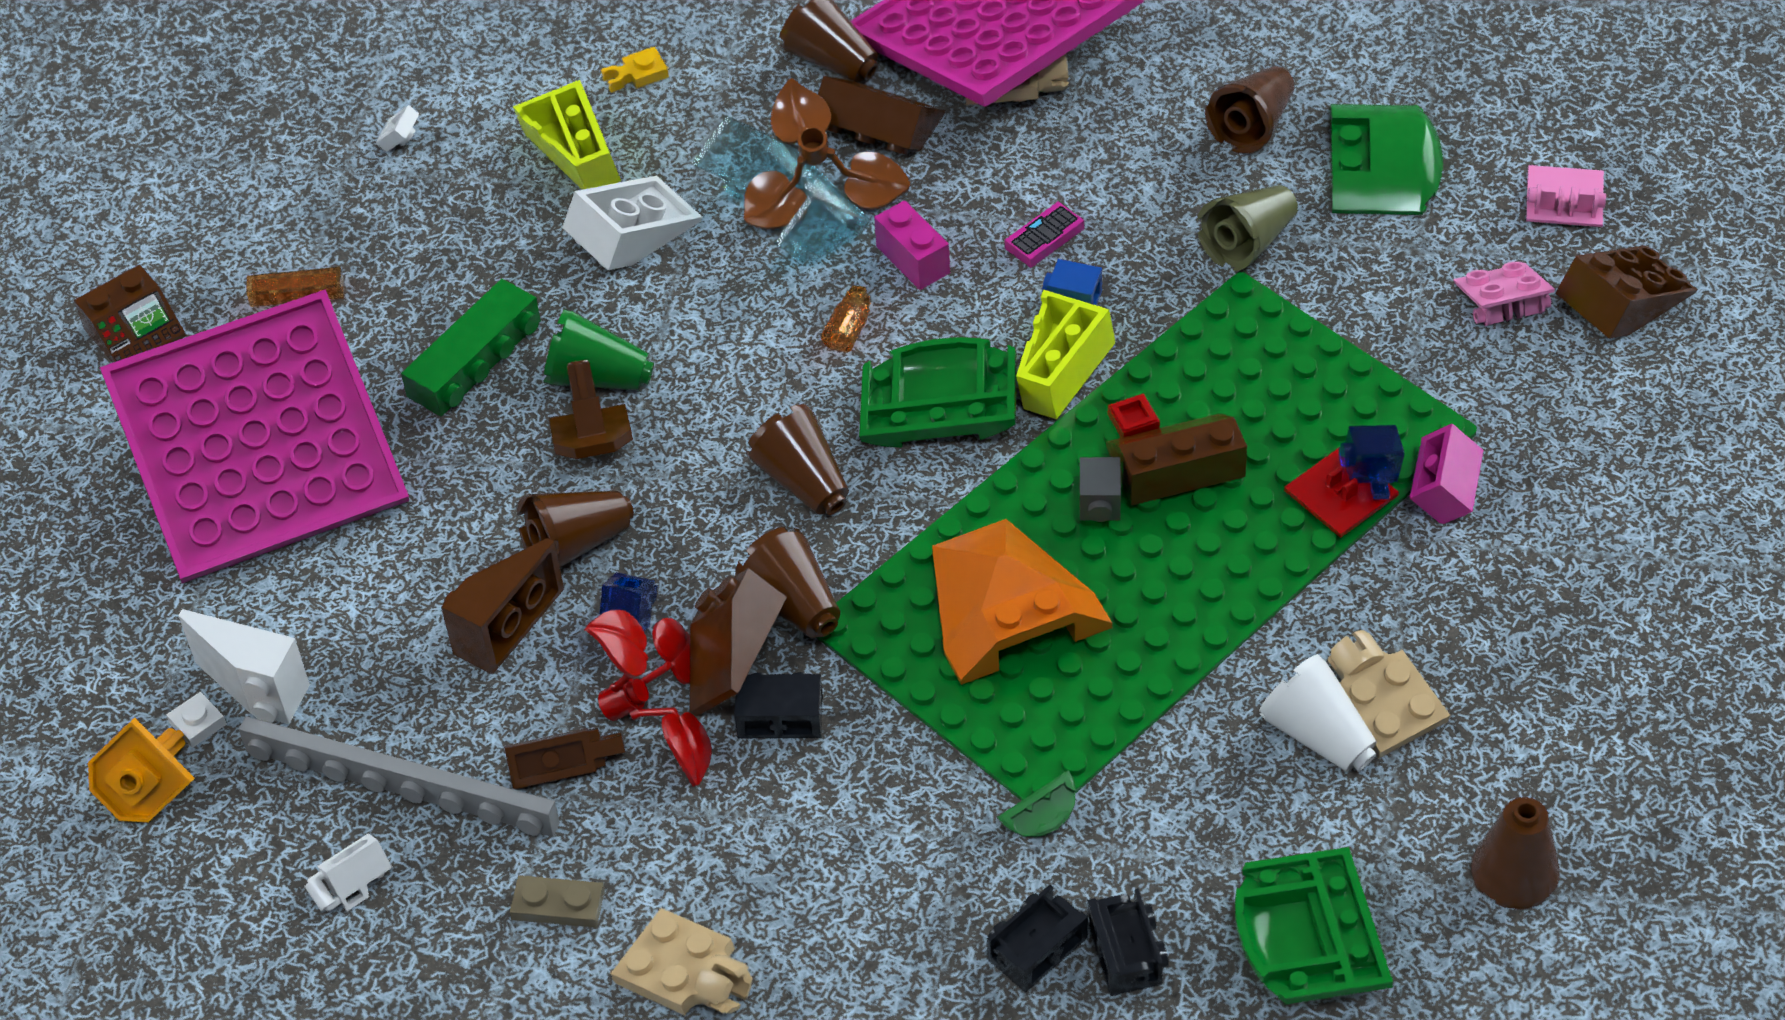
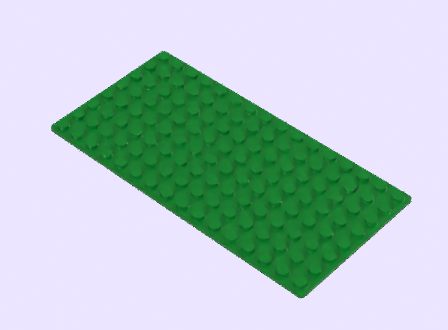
[816,272,1477,801]

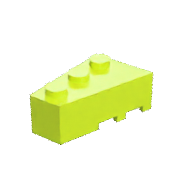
[513,80,621,190]
[1016,290,1116,420]

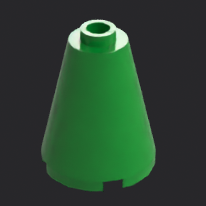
[543,309,654,390]

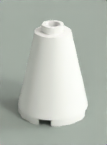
[1259,654,1377,772]

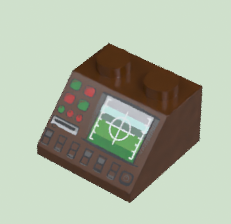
[74,264,186,363]

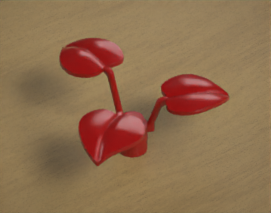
[584,610,712,787]

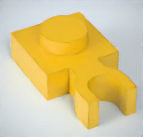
[601,46,669,93]

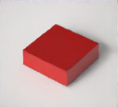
[1107,393,1160,438]

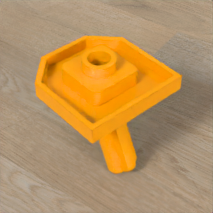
[88,718,195,822]

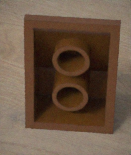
[441,538,564,675]
[689,568,787,716]

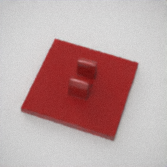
[1284,446,1399,538]

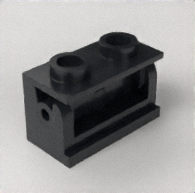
[734,672,823,739]
[987,885,1088,993]
[1087,888,1169,996]

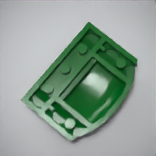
[1330,104,1443,215]
[859,337,1017,448]
[1235,847,1393,1004]

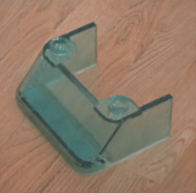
[692,115,871,263]

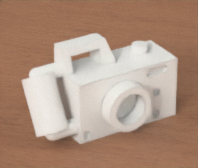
[304,834,392,912]

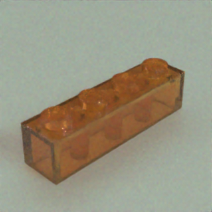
[246,267,344,307]

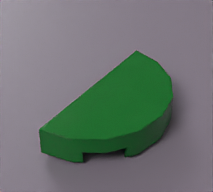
[997,770,1075,837]

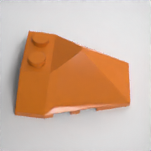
[932,519,1112,685]

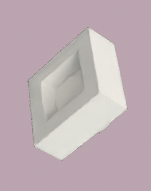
[375,105,419,151]
[166,691,227,748]

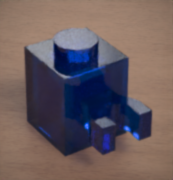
[1339,425,1405,500]
[599,572,658,631]

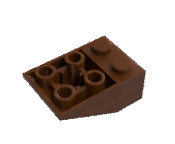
[1555,245,1698,339]

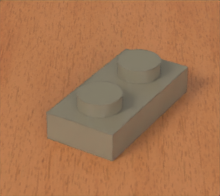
[510,875,605,928]

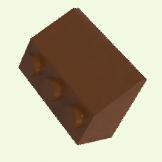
[818,76,946,155]
[1106,414,1247,506]

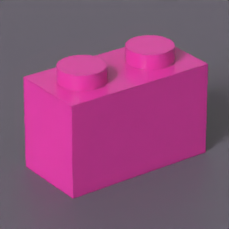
[874,200,950,290]
[1410,423,1484,524]

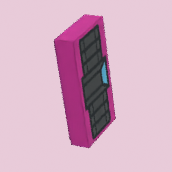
[1004,202,1084,268]

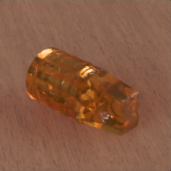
[821,286,871,353]

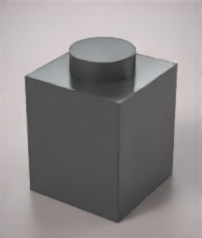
[1080,457,1121,522]

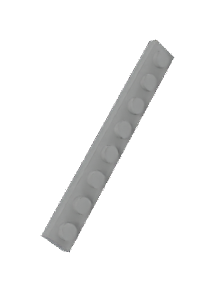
[238,716,560,837]

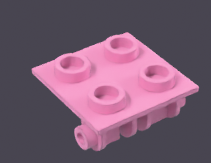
[1526,165,1606,227]
[1453,262,1555,326]

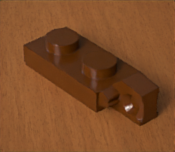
[504,728,625,789]

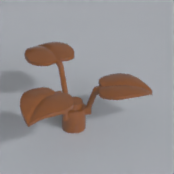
[744,78,910,229]

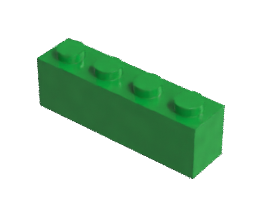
[401,278,541,417]

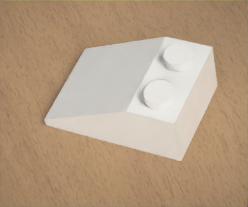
[562,175,702,270]
[178,609,310,724]

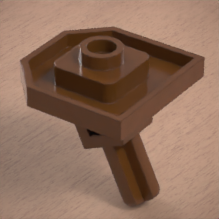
[549,360,633,459]

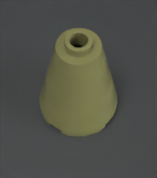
[1197,185,1298,271]

